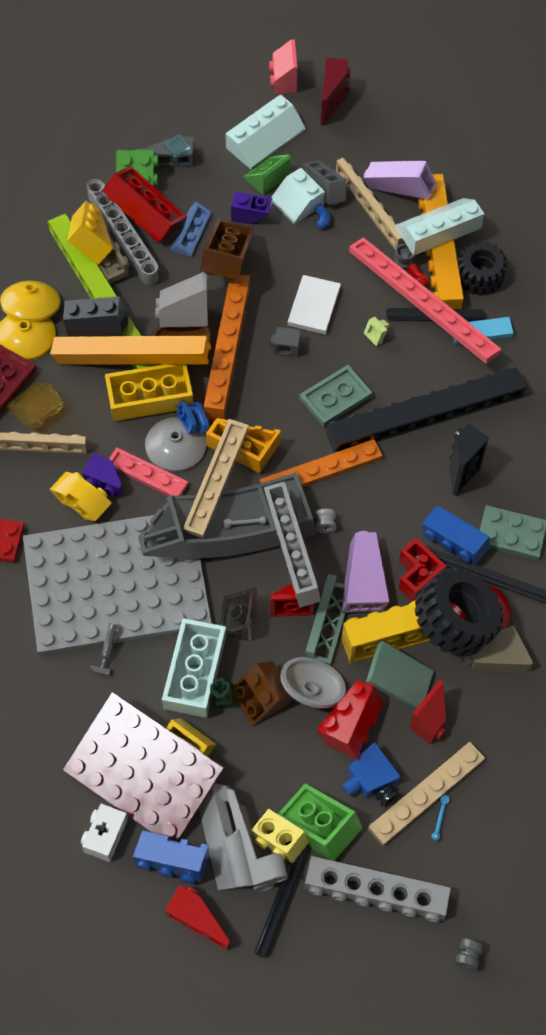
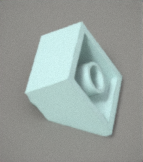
[271,168,325,224]

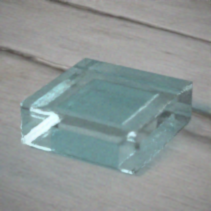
[164,134,190,159]

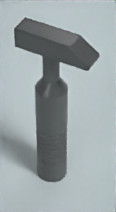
[90,623,117,675]

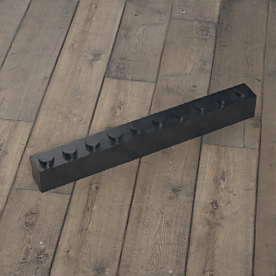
[326,367,527,453]

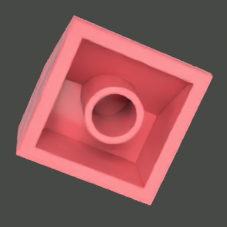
[269,39,297,94]

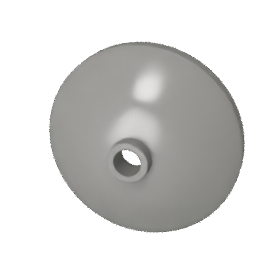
[145,417,207,472]
[280,657,346,708]

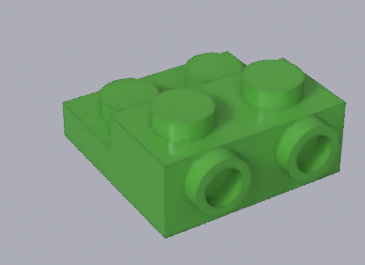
[116,149,158,186]

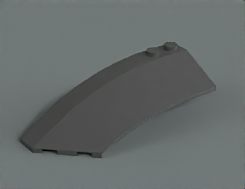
[138,472,316,559]

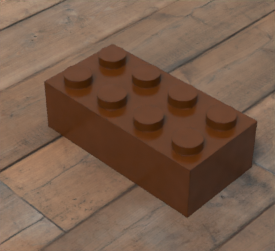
[200,219,255,280]

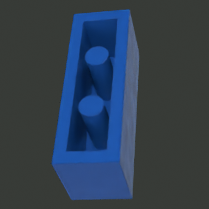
[422,505,490,565]

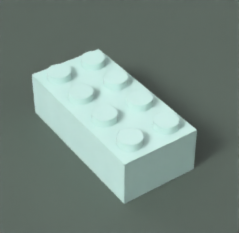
[162,618,226,718]

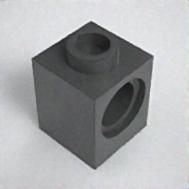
[271,327,301,358]

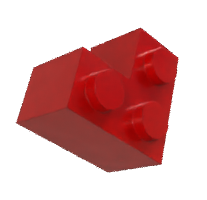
[399,538,447,602]

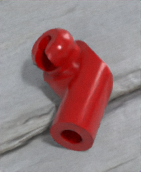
[407,263,429,287]

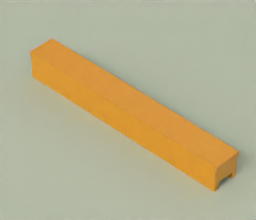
[50,336,211,364]

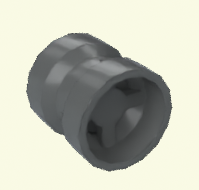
[394,244,414,271]
[455,939,485,971]

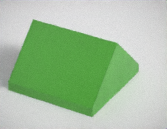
[243,154,291,195]

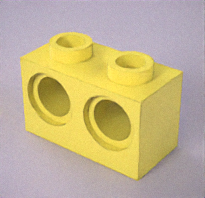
[251,809,309,863]

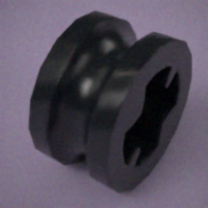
[375,785,398,807]

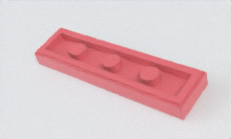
[109,447,189,496]

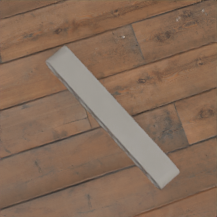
[87,179,159,286]

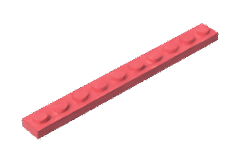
[349,237,501,364]

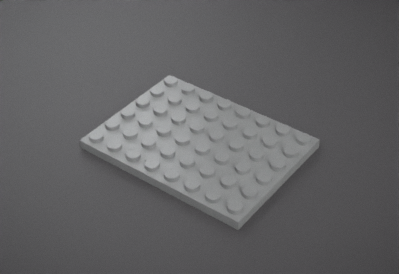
[23,515,212,655]

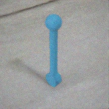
[431,795,450,841]

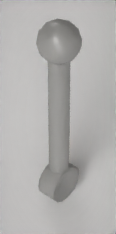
[224,516,268,528]

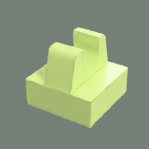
[364,317,390,346]

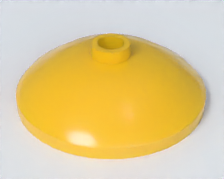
[0,281,60,322]
[0,315,56,361]

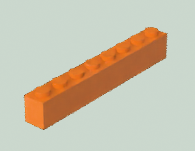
[204,275,250,421]

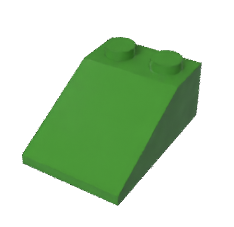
[278,783,363,861]

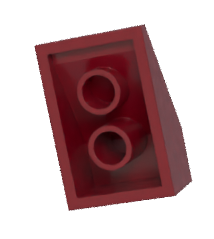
[320,58,351,126]

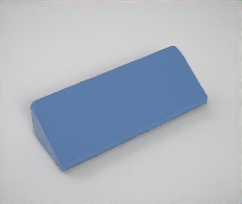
[170,202,212,257]

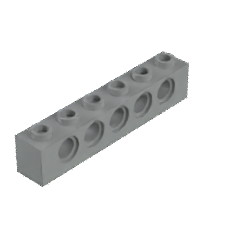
[264,481,321,607]
[305,856,450,923]

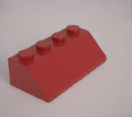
[102,166,187,242]

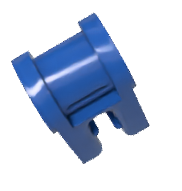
[177,401,209,435]

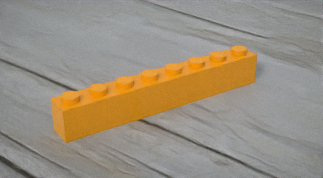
[418,174,463,309]

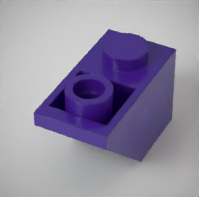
[231,192,272,224]
[82,453,123,498]

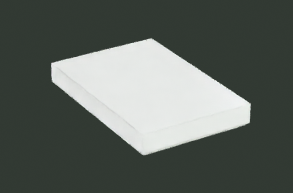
[287,275,341,335]

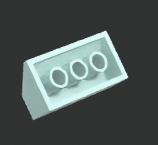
[226,94,305,170]
[395,198,484,256]

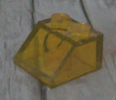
[6,382,65,429]

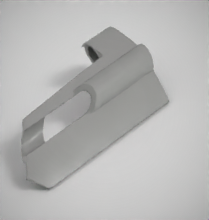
[199,783,288,892]

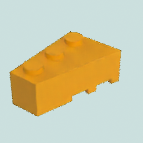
[206,418,281,474]

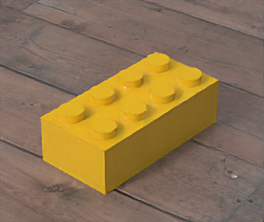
[105,364,193,421]
[342,600,431,663]

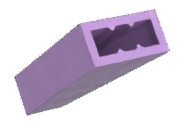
[364,161,436,200]
[341,531,389,612]

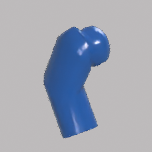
[314,204,332,230]

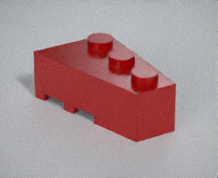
[316,680,384,761]

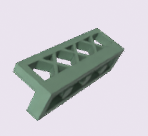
[305,574,346,666]

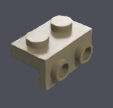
[96,238,130,284]

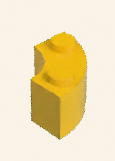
[49,472,111,521]

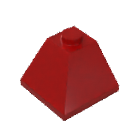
[270,584,314,617]
[409,680,446,744]

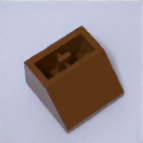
[230,661,293,726]

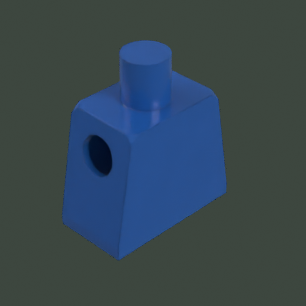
[342,742,400,798]

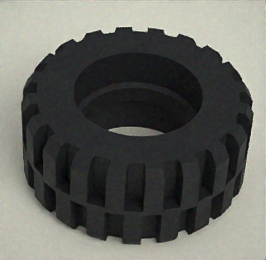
[415,568,503,657]

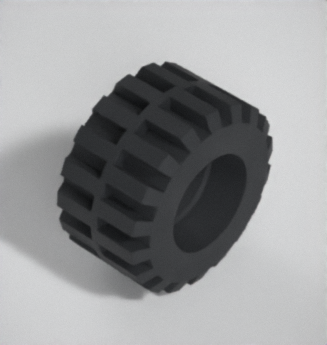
[458,241,507,295]

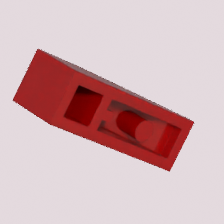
[165,885,230,951]

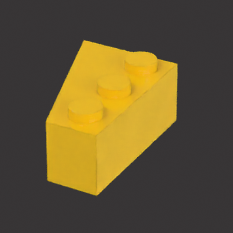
[67,201,113,265]

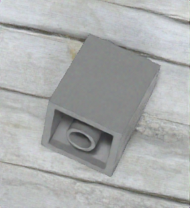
[155,272,208,327]

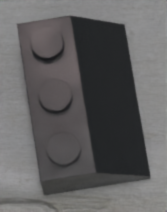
[63,296,130,337]
[449,424,489,496]

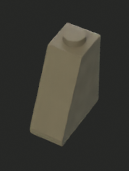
[463,625,533,673]

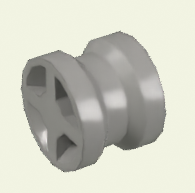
[315,509,336,533]

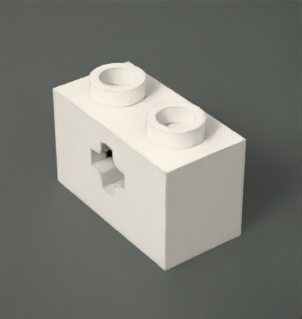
[81,804,128,862]

